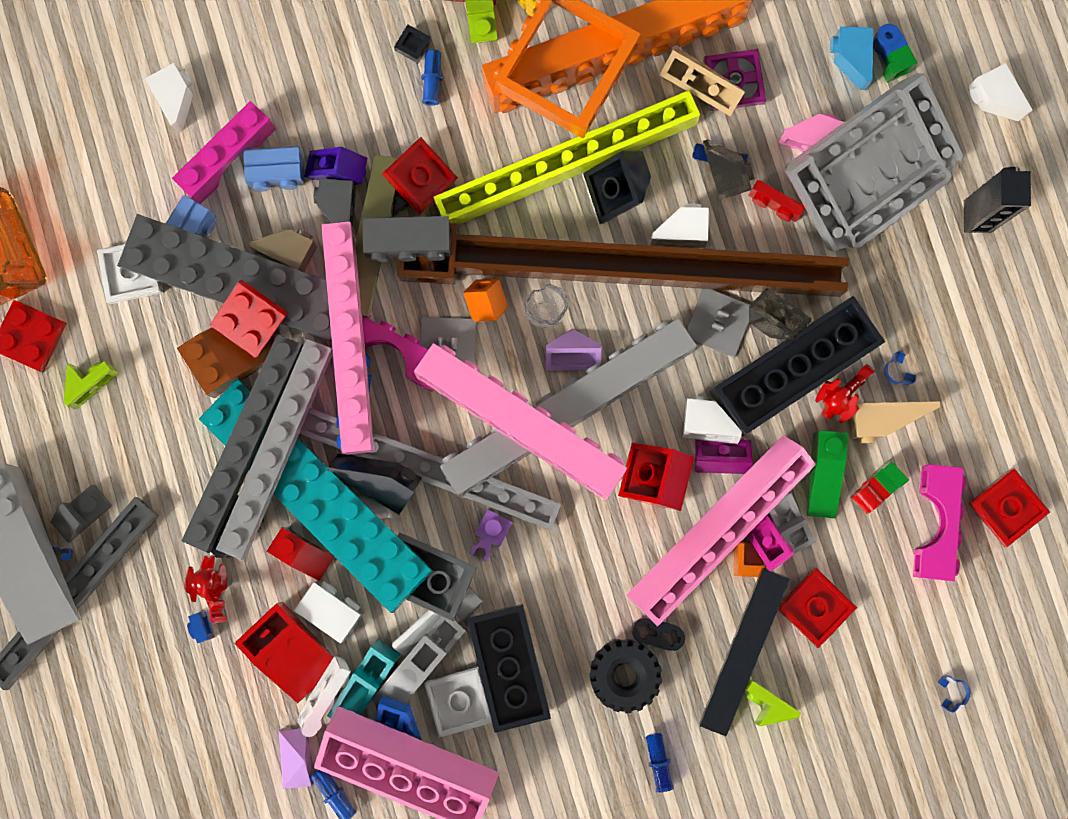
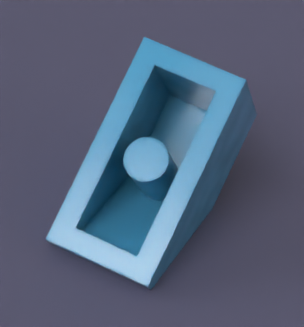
[830,26,873,90]

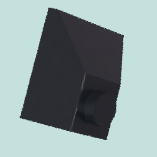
[583,151,651,224]

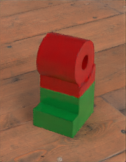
[851,461,909,514]

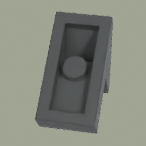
[50,485,112,543]

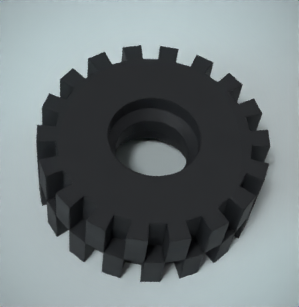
[589,639,662,714]

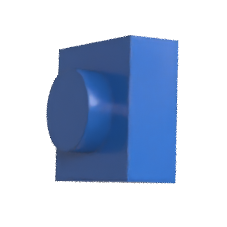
[187,611,215,643]

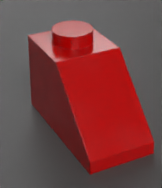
[266,527,335,581]

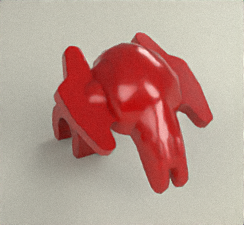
[815,364,875,424]
[184,555,228,623]

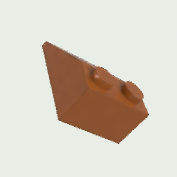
[177,327,275,398]

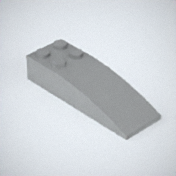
[0,463,81,645]

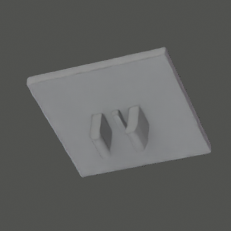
[686,289,755,358]
[420,317,476,363]

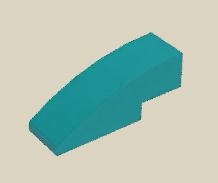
[327,639,401,719]

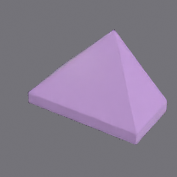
[546,329,602,371]
[279,728,312,789]

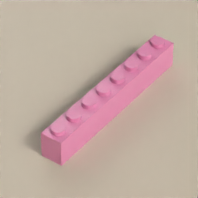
[321,222,374,455]
[414,343,627,501]
[626,435,816,626]

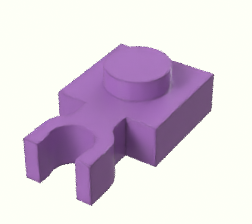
[470,509,512,562]

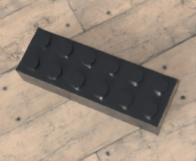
[709,295,885,437]

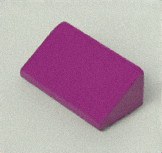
[695,439,753,474]

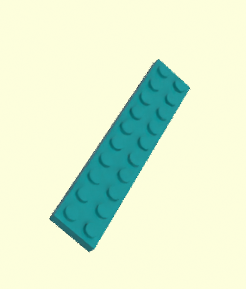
[199,380,433,613]

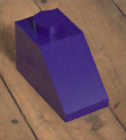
[304,147,368,185]

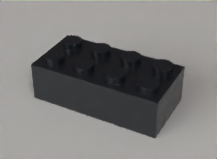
[467,603,551,733]

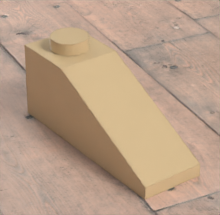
[660,49,745,117]
[850,402,940,444]

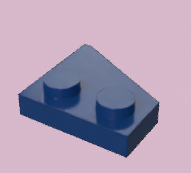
[375,696,422,740]

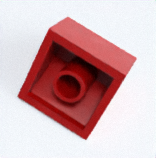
[618,442,694,511]

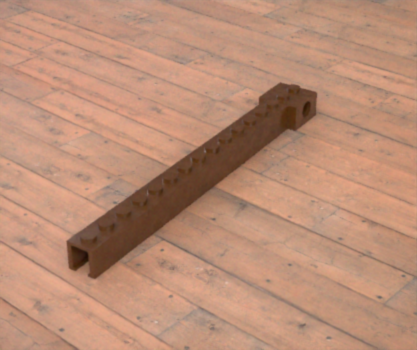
[397,223,849,297]

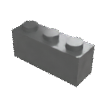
[363,216,451,262]

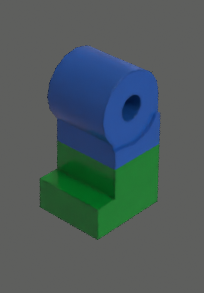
[873,24,917,83]

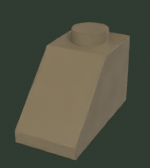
[249,229,317,272]

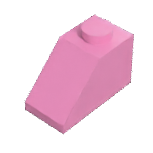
[778,114,844,152]

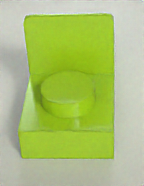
[465,0,498,44]
[64,361,119,409]
[745,679,801,726]

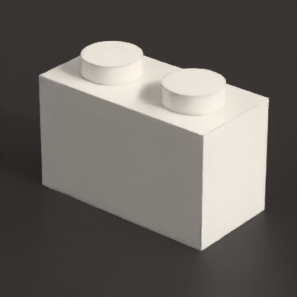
[294,580,364,643]

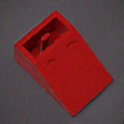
[234,602,334,703]

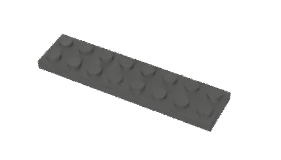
[117,214,332,342]

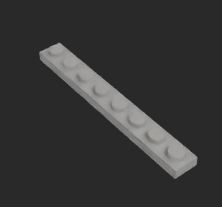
[216,339,333,561]

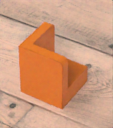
[463,278,508,322]
[733,542,766,577]

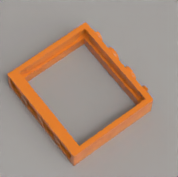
[493,0,641,139]

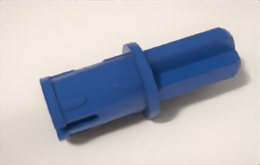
[421,49,443,106]
[311,770,357,819]

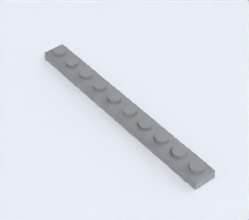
[299,408,561,530]

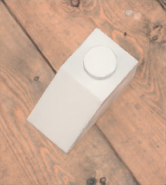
[145,63,193,133]
[968,63,1033,121]
[650,203,709,247]
[682,396,742,444]

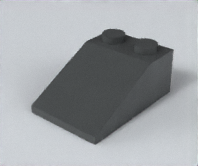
[398,533,477,621]

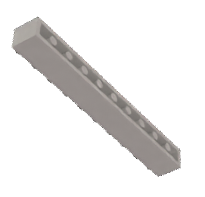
[440,319,697,498]

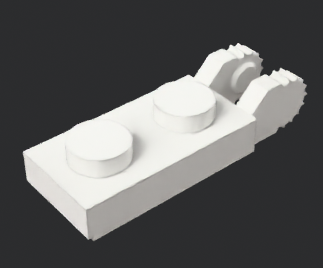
[297,656,351,738]

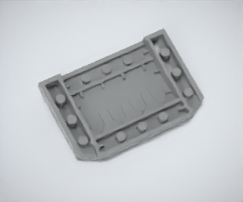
[785,73,963,252]

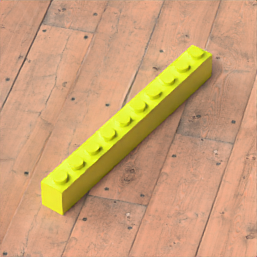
[434,90,700,225]

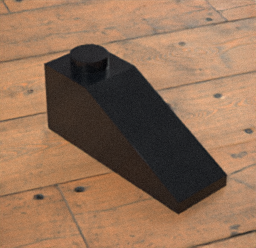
[327,453,422,515]

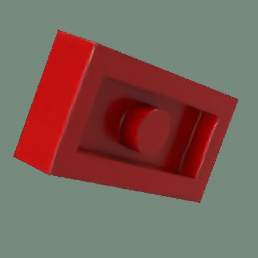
[748,180,805,222]

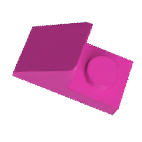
[747,515,794,572]

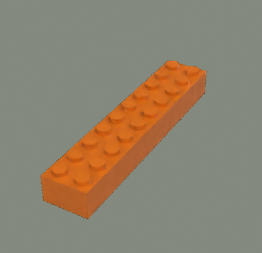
[481,0,753,113]

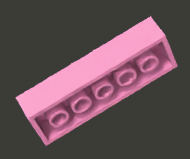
[314,706,499,819]

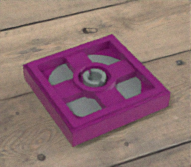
[703,49,766,111]

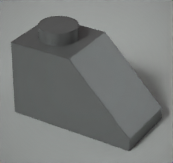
[313,179,356,226]

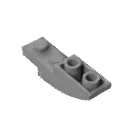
[372,616,466,705]

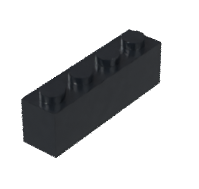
[964,167,1031,233]

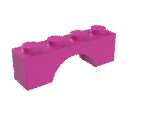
[172,101,276,204]
[362,315,434,392]
[913,464,966,581]

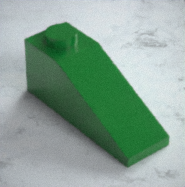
[807,430,848,519]

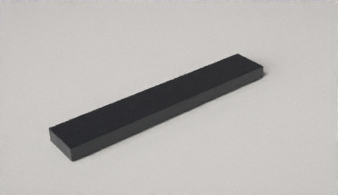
[699,567,790,736]

